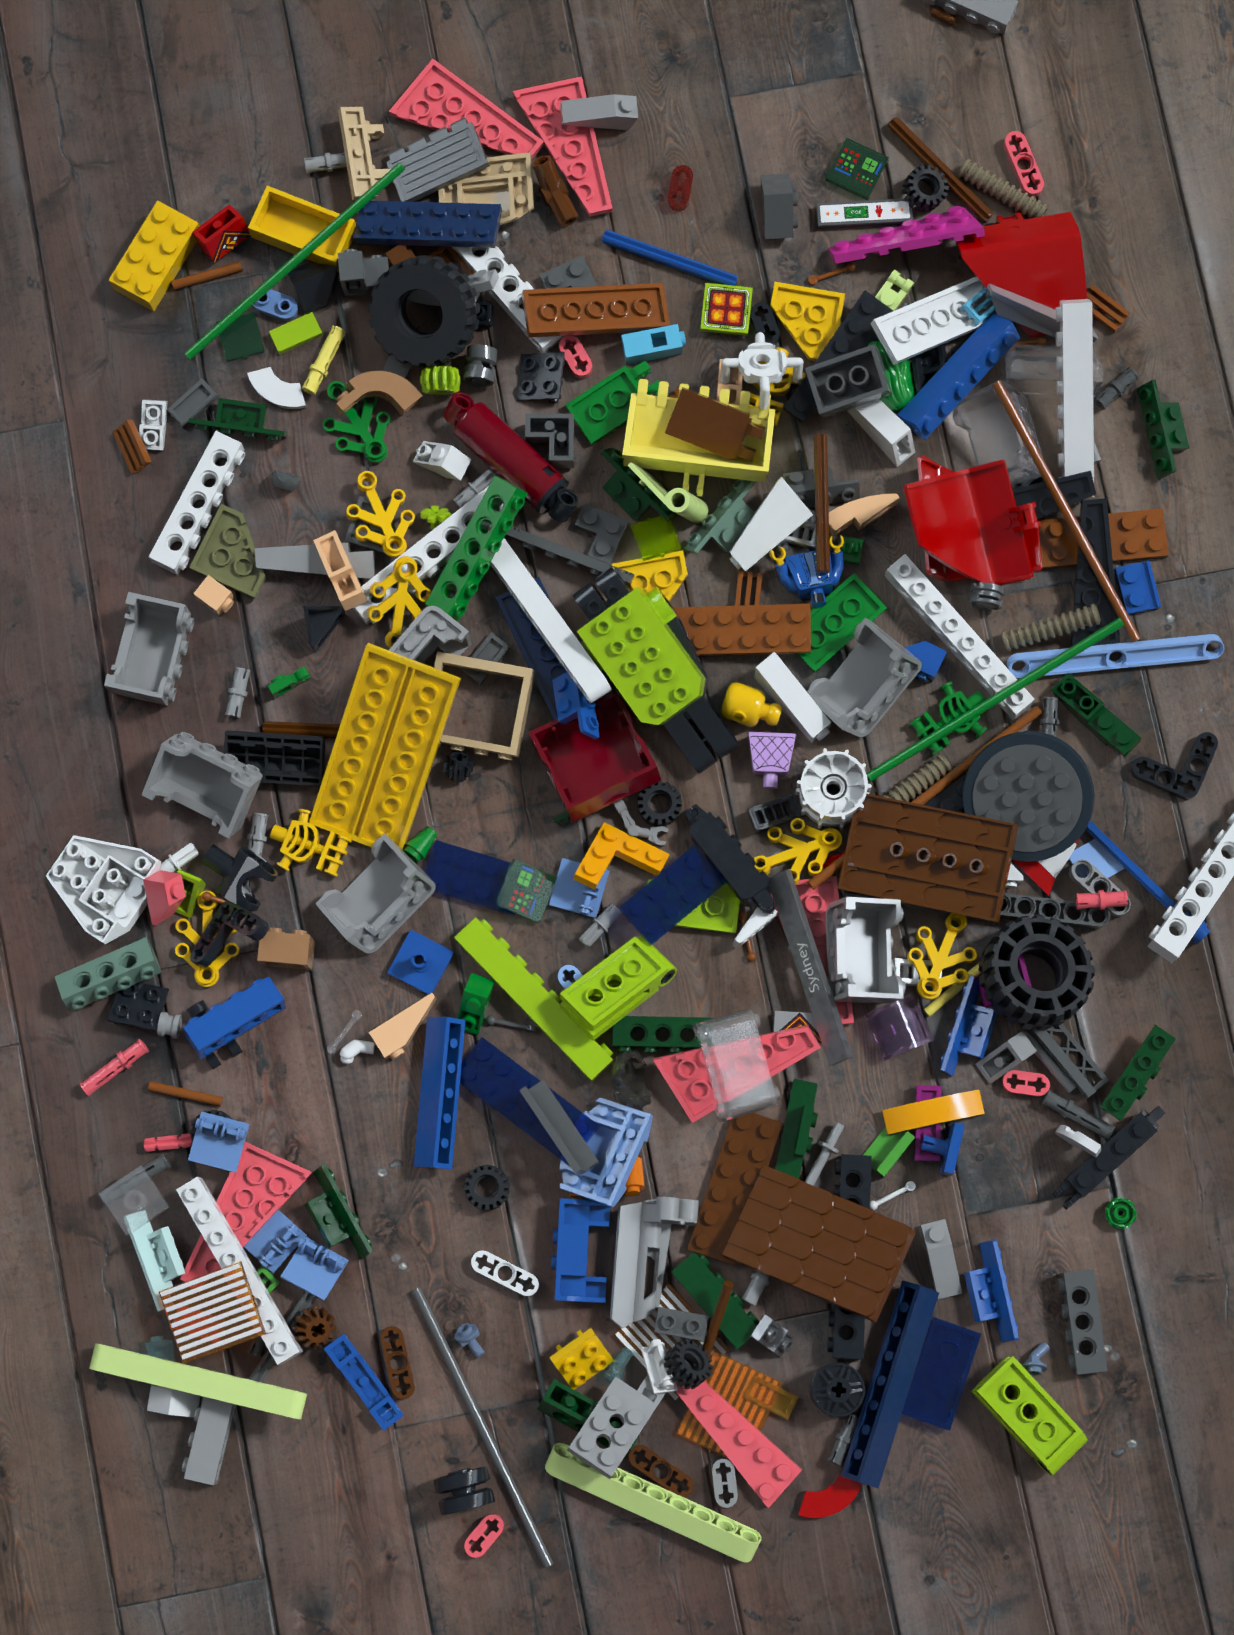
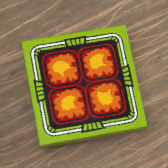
[700,283,753,336]

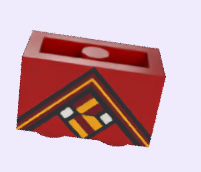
[192,204,250,263]

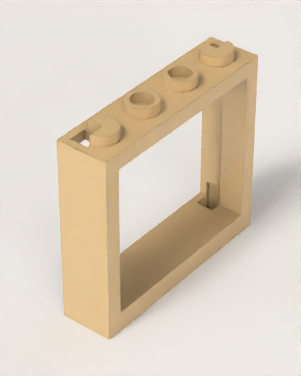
[434,651,535,760]

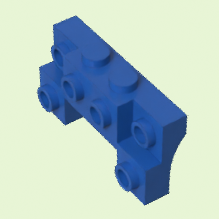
[551,1198,610,1303]

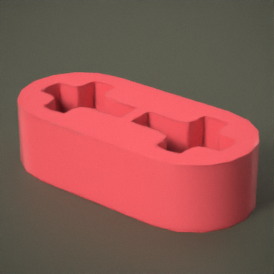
[559,335,592,379]
[1002,1070,1050,1097]
[464,1514,504,1558]

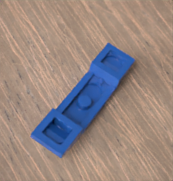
[324,1333,404,1431]

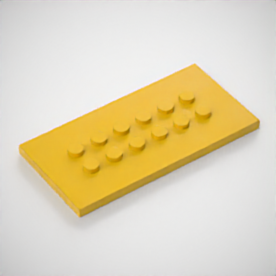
[309,643,461,850]

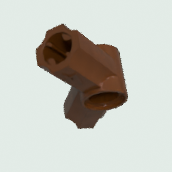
[531,155,579,227]

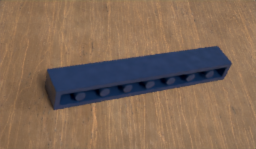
[841,1280,939,1488]

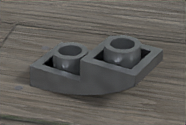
[751,1315,795,1357]

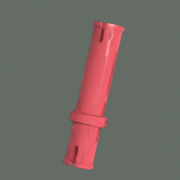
[80,1038,149,1096]

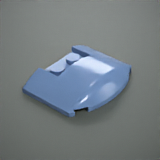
[560,1098,653,1207]

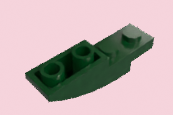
[1051,673,1141,758]

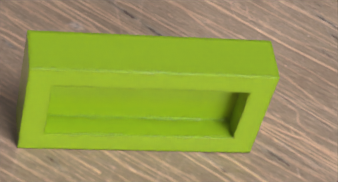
[269,312,323,355]

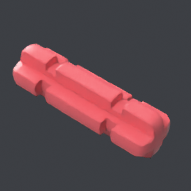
[144,1134,193,1152]

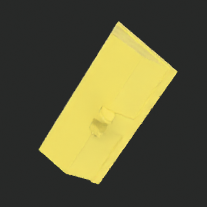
[622,379,775,497]

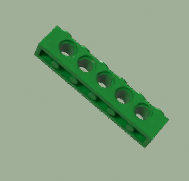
[425,476,528,622]

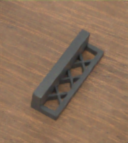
[1029,1024,1109,1099]
[519,1080,600,1177]

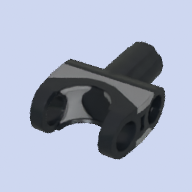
[202,844,278,911]

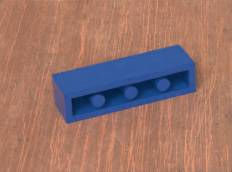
[183,976,286,1059]

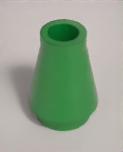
[403,826,438,863]

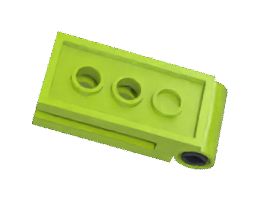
[560,936,677,1041]
[971,1356,1088,1476]

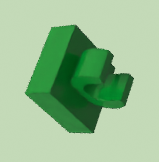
[838,536,864,565]

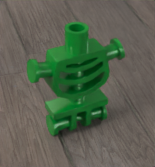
[908,682,987,757]

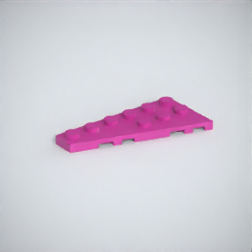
[828,206,985,264]

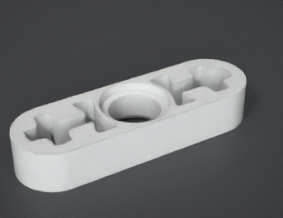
[471,1251,539,1296]

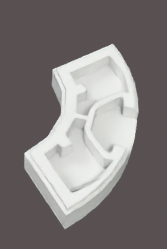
[247,367,306,409]
[1054,1125,1101,1157]

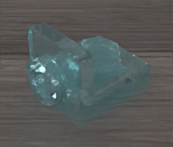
[144,1335,175,1362]

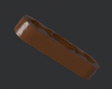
[380,1326,415,1399]
[629,1445,694,1497]

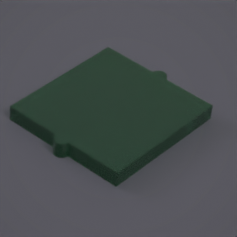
[216,312,265,362]

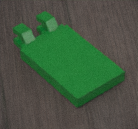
[565,360,660,445]

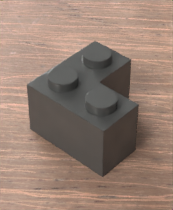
[760,173,798,239]
[338,249,390,297]
[525,413,574,468]

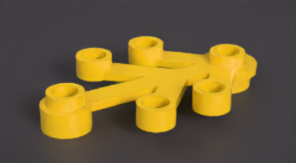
[346,471,415,557]
[366,556,431,648]
[754,818,842,884]
[175,891,240,987]
[907,913,977,1000]

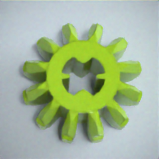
[420,365,461,396]

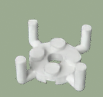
[720,332,804,409]

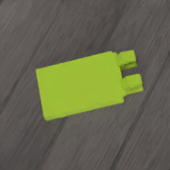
[643,875,740,934]

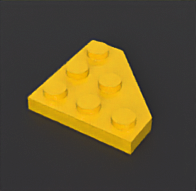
[770,282,845,362]
[612,550,688,602]

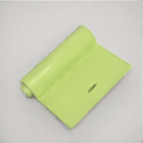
[628,462,708,523]

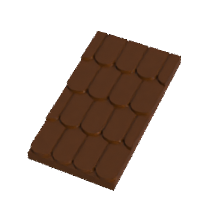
[838,793,1019,923]
[722,1165,916,1323]

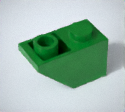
[457,973,495,1035]

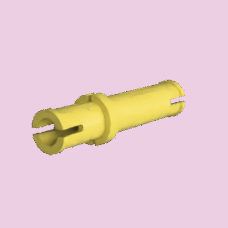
[301,325,346,395]

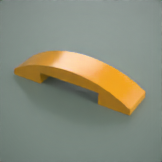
[882,1090,985,1135]

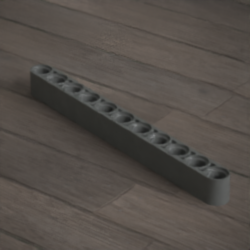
[840,890,1110,930]

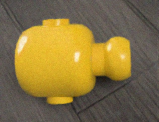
[721,682,783,727]

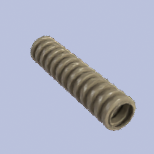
[958,158,1048,219]
[1002,604,1101,652]
[882,754,952,802]

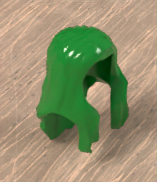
[868,340,914,413]

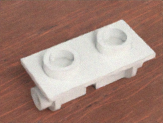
[641,1339,678,1394]

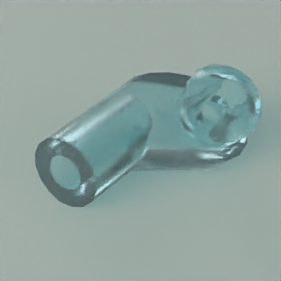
[604,1347,633,1383]

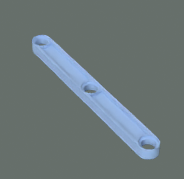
[1007,634,1224,678]

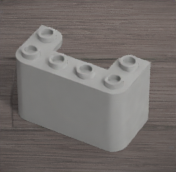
[104,592,194,706]
[389,606,472,664]
[142,732,263,838]
[826,897,906,1004]

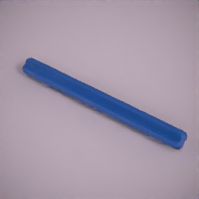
[602,230,738,286]

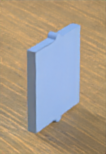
[1069,839,1125,886]

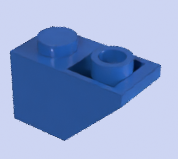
[905,641,947,682]

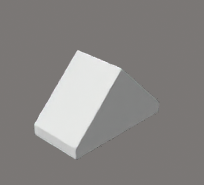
[147,1385,201,1417]

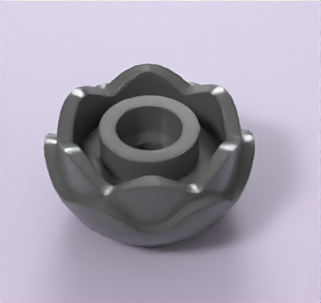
[271,469,301,491]

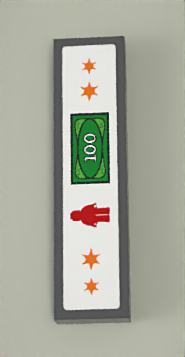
[816,199,913,229]

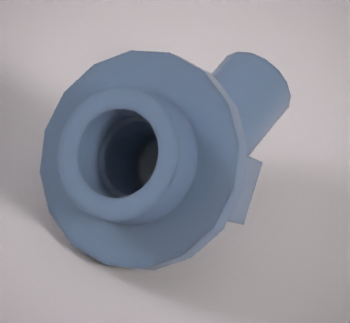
[454,1323,485,1359]
[1022,1342,1050,1376]

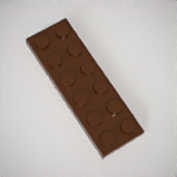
[687,1107,783,1266]

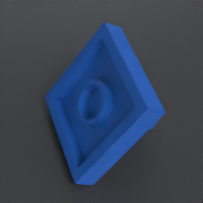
[387,929,454,995]
[921,1122,965,1177]

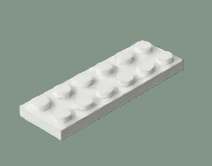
[870,276,1004,365]

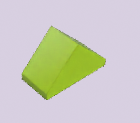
[175,870,206,918]

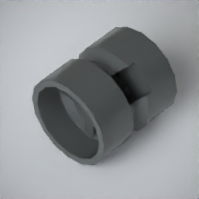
[463,344,498,386]

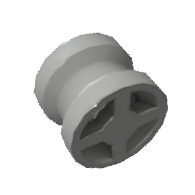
[157,1012,182,1039]

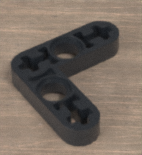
[1130,732,1218,800]
[190,901,269,968]

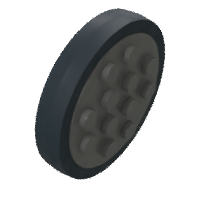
[963,731,1095,862]

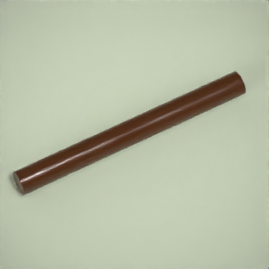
[701,1281,734,1357]

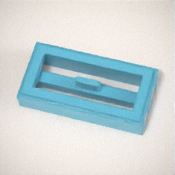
[960,287,995,326]

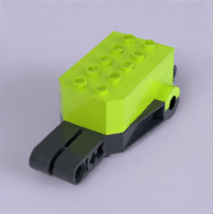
[573,566,740,774]

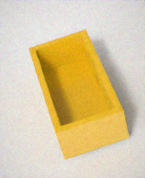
[248,186,356,272]
[109,200,200,312]

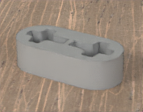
[712,1458,738,1508]

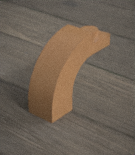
[334,371,422,416]

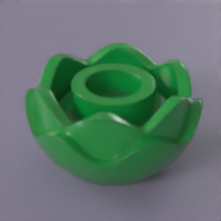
[1105,1197,1137,1229]

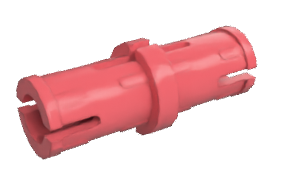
[1076,890,1128,910]

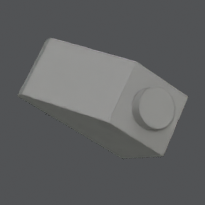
[975,1031,1037,1084]

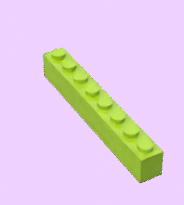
[454,917,613,1082]

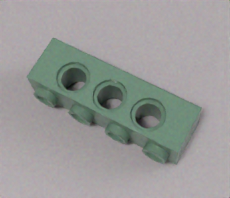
[55,937,162,1012]

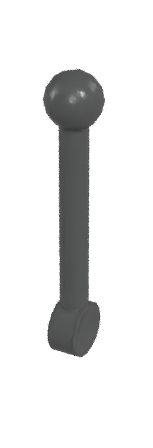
[486,1015,537,1032]

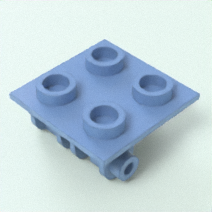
[549,858,610,918]
[188,1112,250,1173]
[244,1210,307,1273]
[280,1237,349,1301]

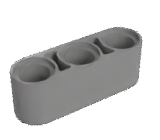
[1068,859,1131,917]

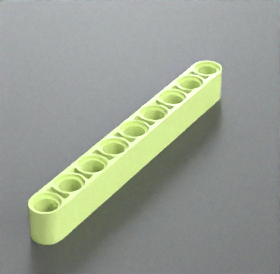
[89,1343,307,1419]
[545,1443,761,1562]

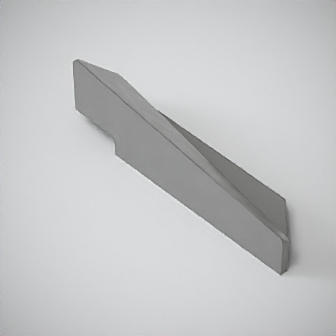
[987,284,1098,342]
[255,543,375,579]

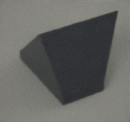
[288,263,338,314]
[303,606,346,652]

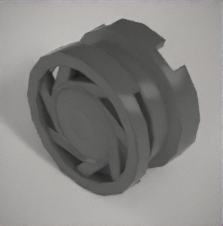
[968,582,1004,610]

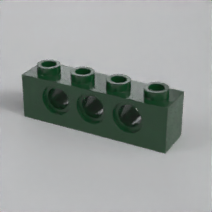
[612,1016,713,1053]
[537,1379,641,1458]

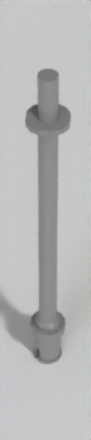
[741,1122,844,1306]

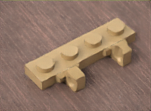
[338,107,390,200]

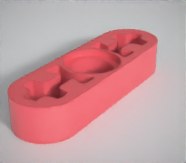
[1004,131,1044,197]

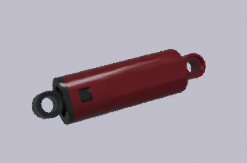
[443,392,579,522]

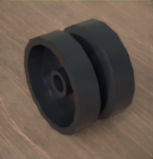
[433,1466,495,1515]

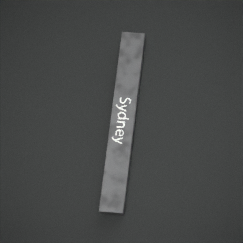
[769,870,853,1066]

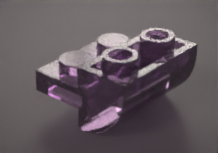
[865,995,934,1061]

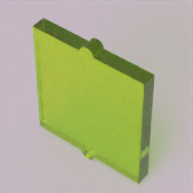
[630,516,681,561]

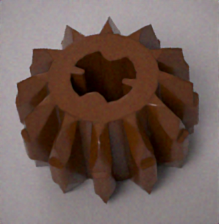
[292,1306,337,1350]

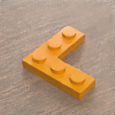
[573,822,670,890]

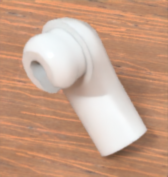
[340,1040,375,1064]

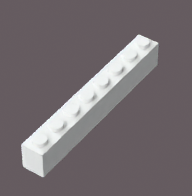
[1055,299,1094,497]

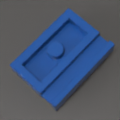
[1114,560,1161,615]

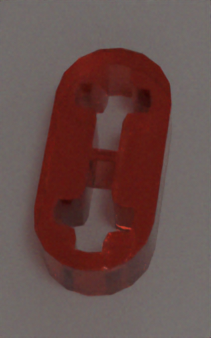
[668,165,693,212]

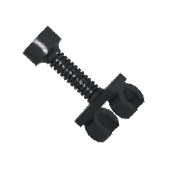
[187,1000,243,1069]

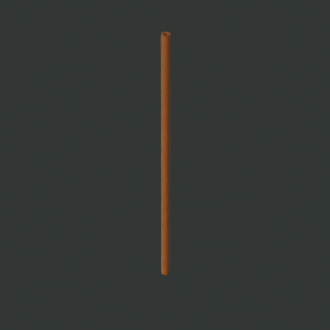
[992,380,1141,643]
[808,706,1042,890]

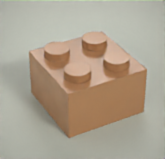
[257,927,315,971]

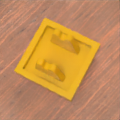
[549,1328,614,1390]

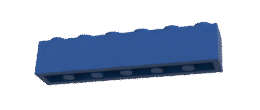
[897,313,1020,440]
[414,1017,465,1170]

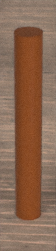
[171,261,243,290]
[148,1081,223,1107]

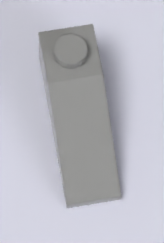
[560,94,638,130]
[918,1219,962,1300]

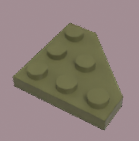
[189,504,266,600]

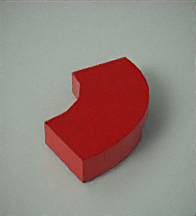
[798,1474,862,1518]

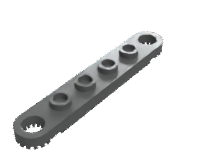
[506,526,634,583]

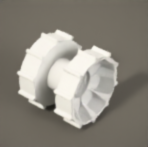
[796,748,872,830]

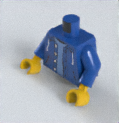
[769,535,844,608]

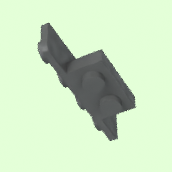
[763,466,860,508]

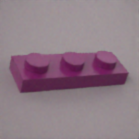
[914,1085,942,1162]

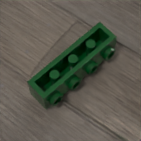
[671,1252,760,1350]

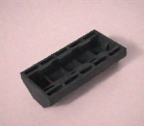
[224,730,325,786]

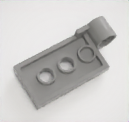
[567,1374,666,1479]

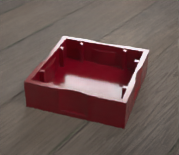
[528,692,661,823]

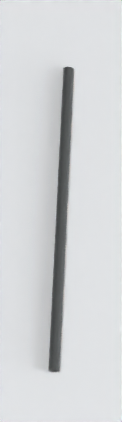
[411,1287,554,1568]

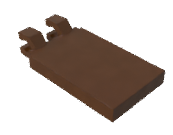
[665,387,765,462]

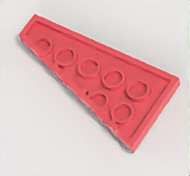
[653,1025,821,1123]
[180,1142,313,1287]

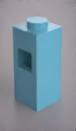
[621,324,686,365]

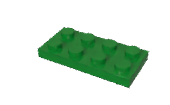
[797,573,887,673]

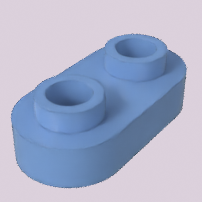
[253,289,298,321]

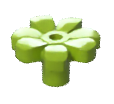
[420,506,451,530]

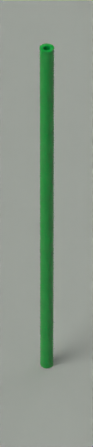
[185,162,406,360]
[866,617,1125,782]

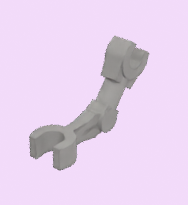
[613,799,668,846]

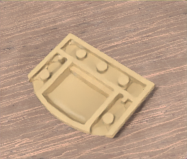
[438,152,534,225]

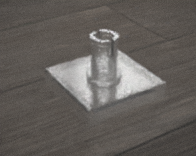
[99,1165,170,1236]

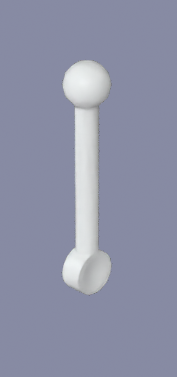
[870,1181,916,1210]

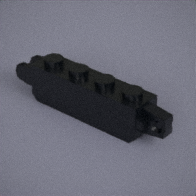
[685,804,776,915]
[1052,1106,1165,1210]

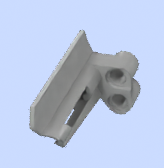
[610,1197,699,1328]

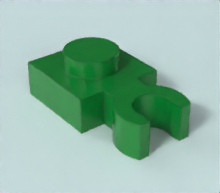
[268,667,311,699]

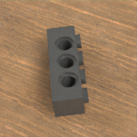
[1057,1269,1108,1375]

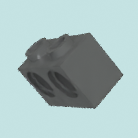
[654,1307,708,1341]

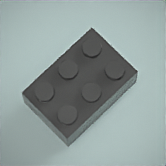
[805,344,893,418]

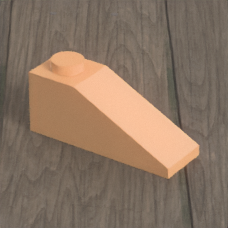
[369,993,436,1060]

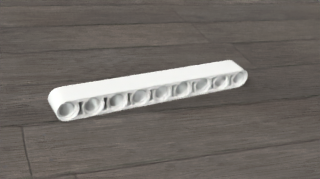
[478,538,612,703]

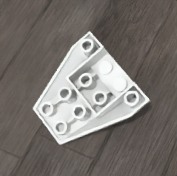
[46,835,161,944]

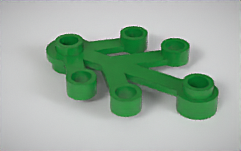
[322,381,391,463]

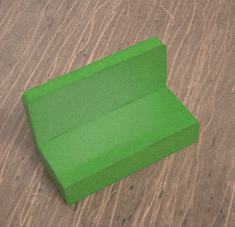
[864,1127,915,1178]

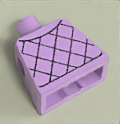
[748,732,796,789]

